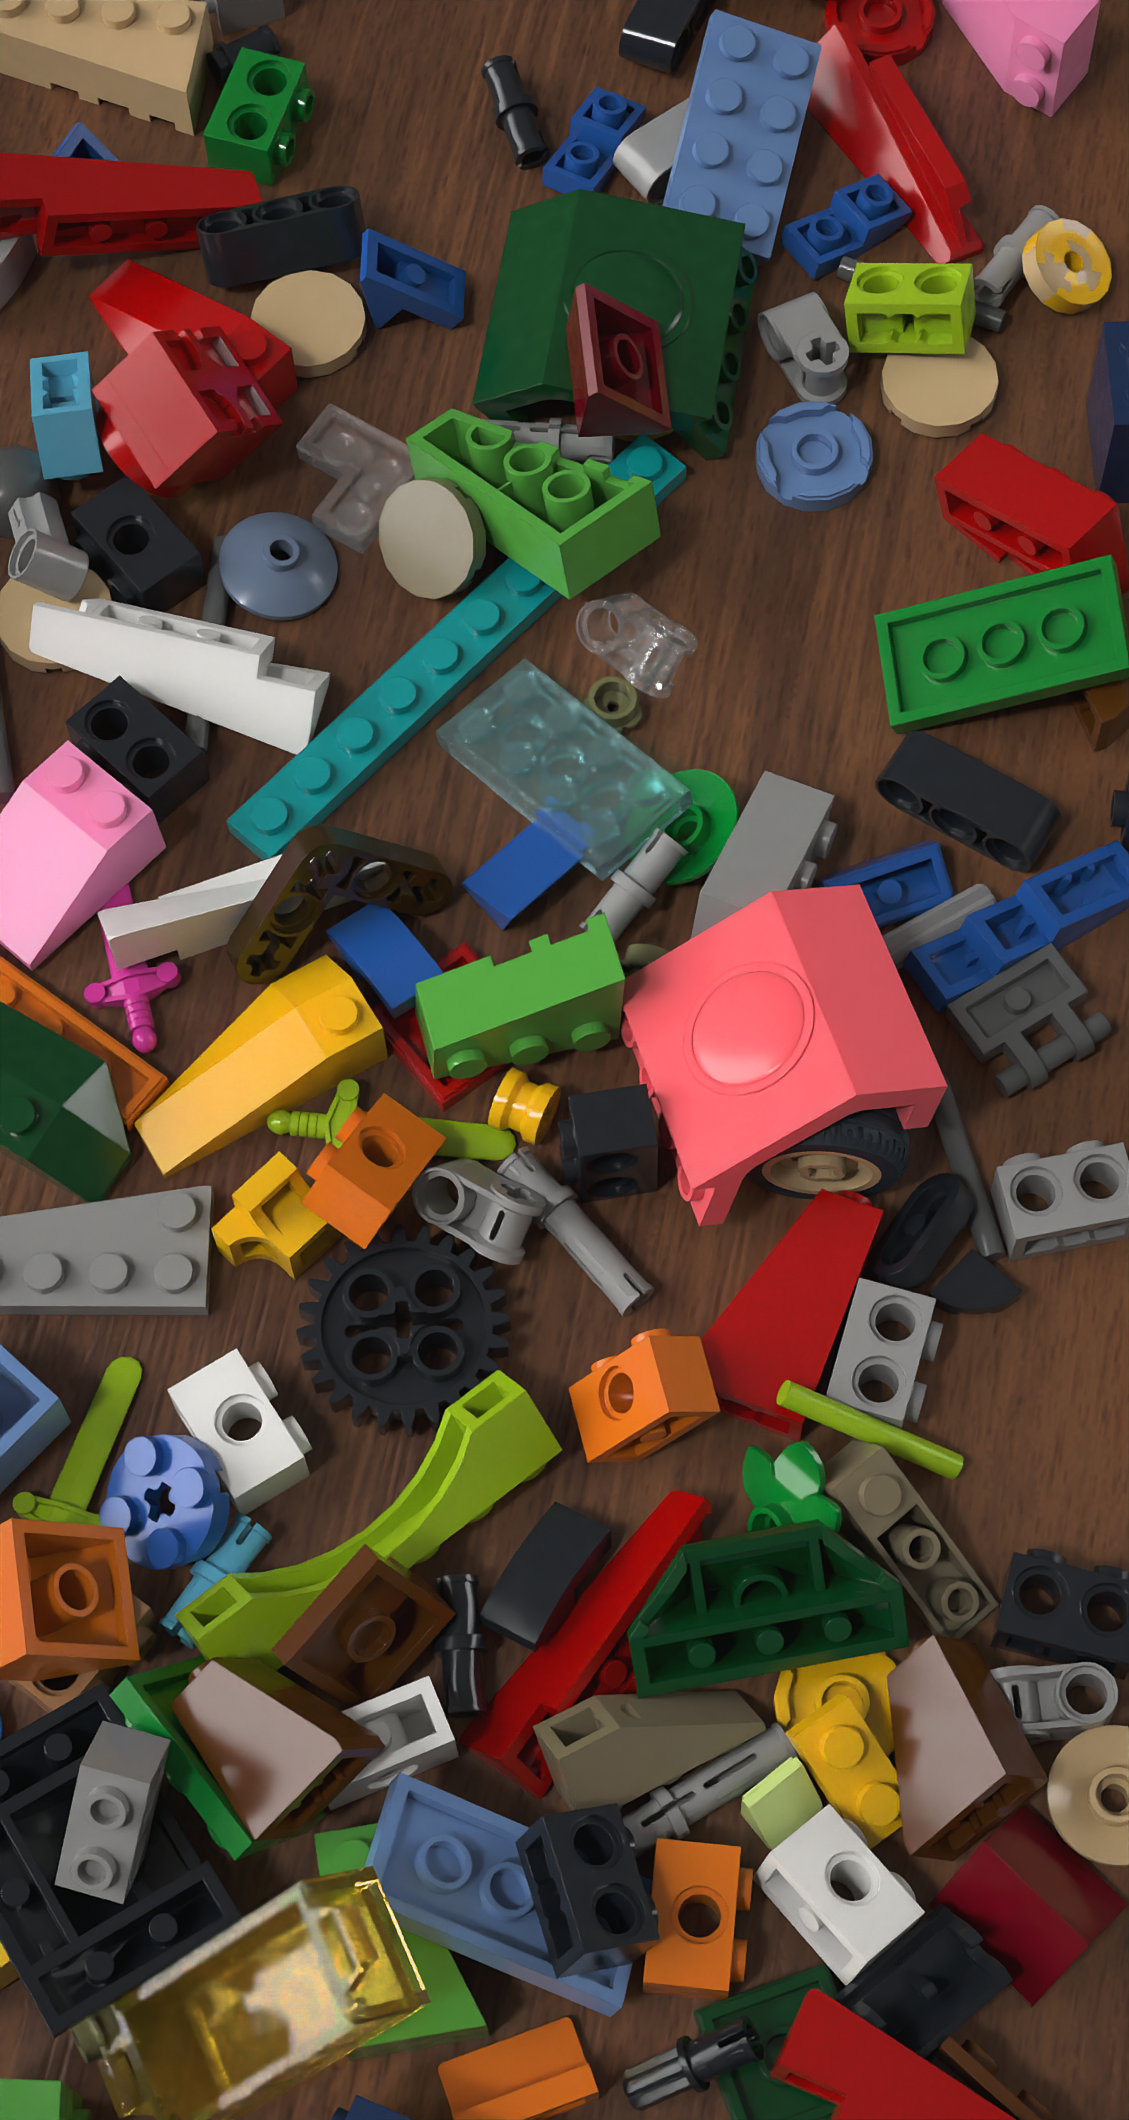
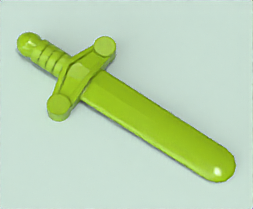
[267,1079,516,1161]
[12,1357,142,1526]

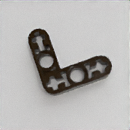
[226,824,452,984]

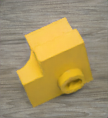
[211,1151,342,1280]

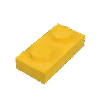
[785,1693,902,1849]

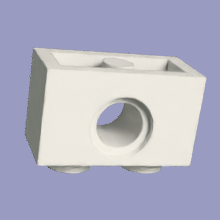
[167,1348,312,1515]
[328,1676,459,1811]
[753,1804,925,1986]

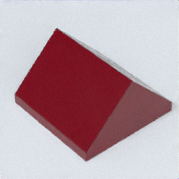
[566,282,672,437]
[928,1805,1128,2008]

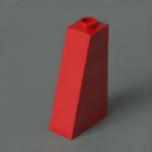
[701,1189,884,1442]

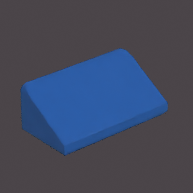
[461,805,599,931]
[813,841,954,928]

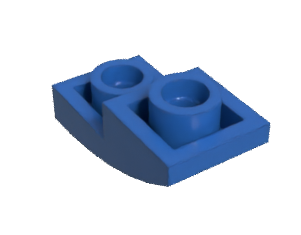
[542,86,646,194]
[780,173,913,280]
[326,904,443,1019]

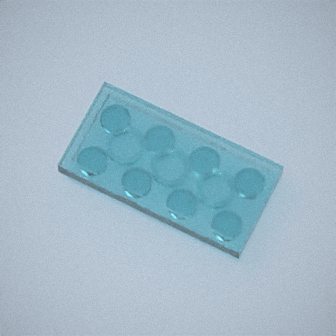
[435,658,693,881]

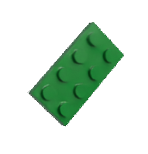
[874,554,1129,735]

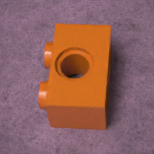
[301,1093,447,1249]
[568,1329,721,1463]
[643,1838,753,2001]

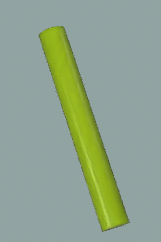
[776,1380,963,1480]

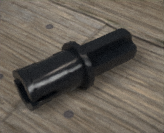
[622,2015,764,2110]

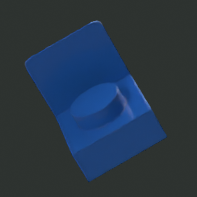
[360,228,465,330]

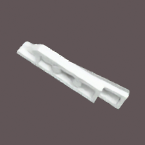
[29,598,330,755]
[97,851,405,970]

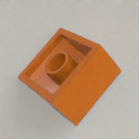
[0,1518,140,1681]

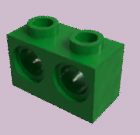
[203,47,315,187]

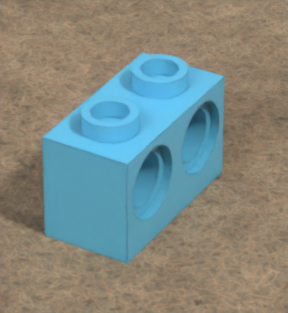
[30,351,103,480]

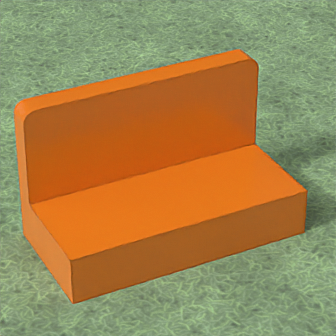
[438,2017,599,2120]

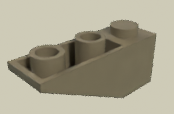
[822,1439,999,1640]
[533,1690,767,1811]

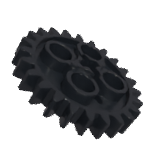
[296,1224,512,1437]

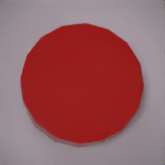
[824,0,936,66]

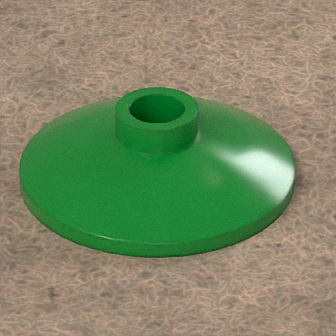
[626,769,740,885]

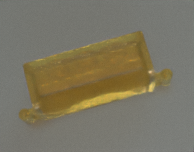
[97,1866,431,2120]

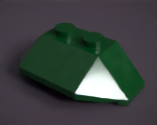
[0,1002,133,1203]
[627,1519,910,1698]

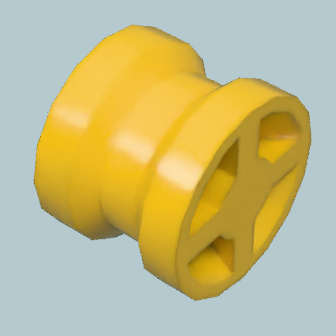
[488,1068,561,1146]

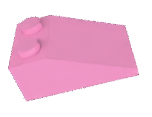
[942,0,1101,117]
[0,740,166,971]

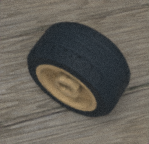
[746,1107,909,1199]

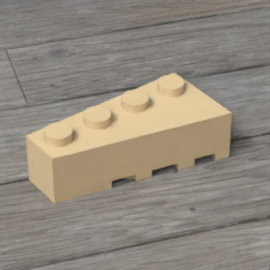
[0,0,214,136]

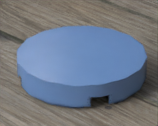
[755,401,873,512]

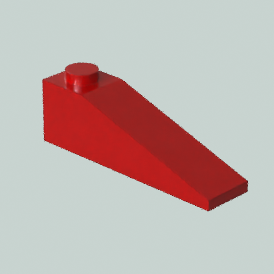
[89,259,298,410]

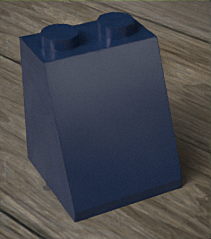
[1086,321,1129,504]

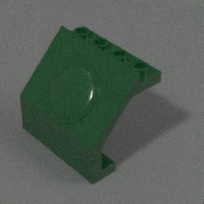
[472,189,758,461]

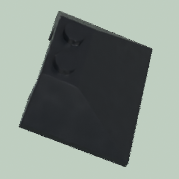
[0,1682,244,2039]

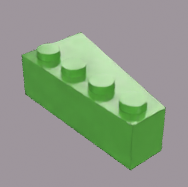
[406,408,661,600]

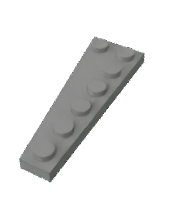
[0,1186,215,1315]

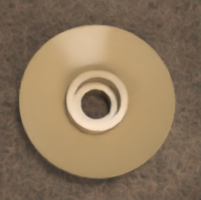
[1046,1725,1129,1867]

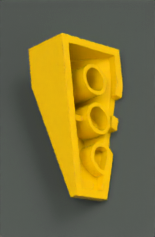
[134,955,388,1179]

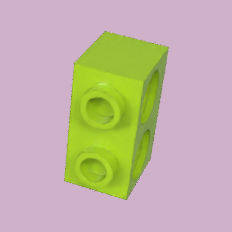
[844,263,976,354]

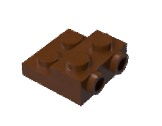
[271,1544,456,1708]

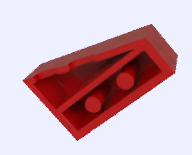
[934,433,1129,596]

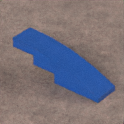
[903,840,1129,1013]

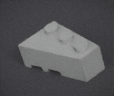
[691,771,838,939]

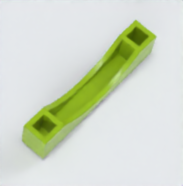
[175,1370,562,1671]

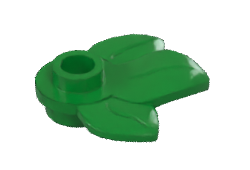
[742,1440,842,1534]

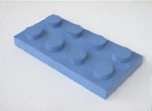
[662,9,822,265]
[352,1772,652,2017]

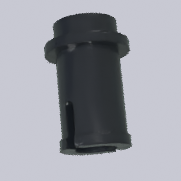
[206,24,281,85]

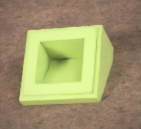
[740,1757,823,1850]

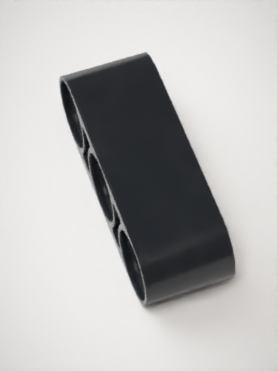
[619,0,716,76]
[196,185,366,287]
[875,731,1062,872]

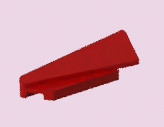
[807,21,984,263]
[0,152,263,257]
[459,1490,712,1799]
[769,1989,1016,2120]

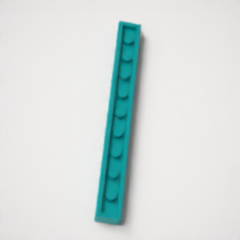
[226,434,686,861]

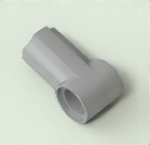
[8,492,89,601]

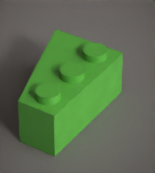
[415,912,625,1079]
[314,1823,490,2061]

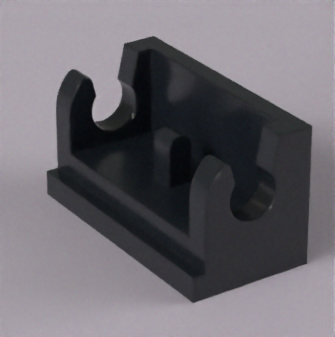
[836,1903,1013,2058]

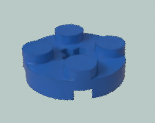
[99,1434,230,1570]

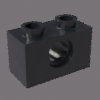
[71,476,207,613]

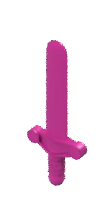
[84,883,181,1053]

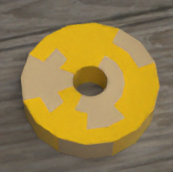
[1022,218,1112,314]

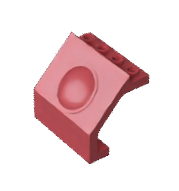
[621,885,948,1226]

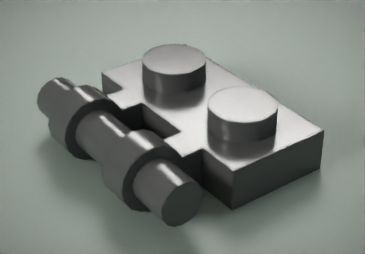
[945,943,1112,1098]

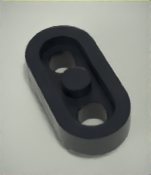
[869,1173,974,1290]

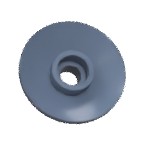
[218,512,338,621]

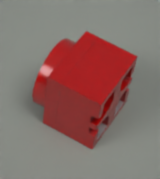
[91,326,284,498]

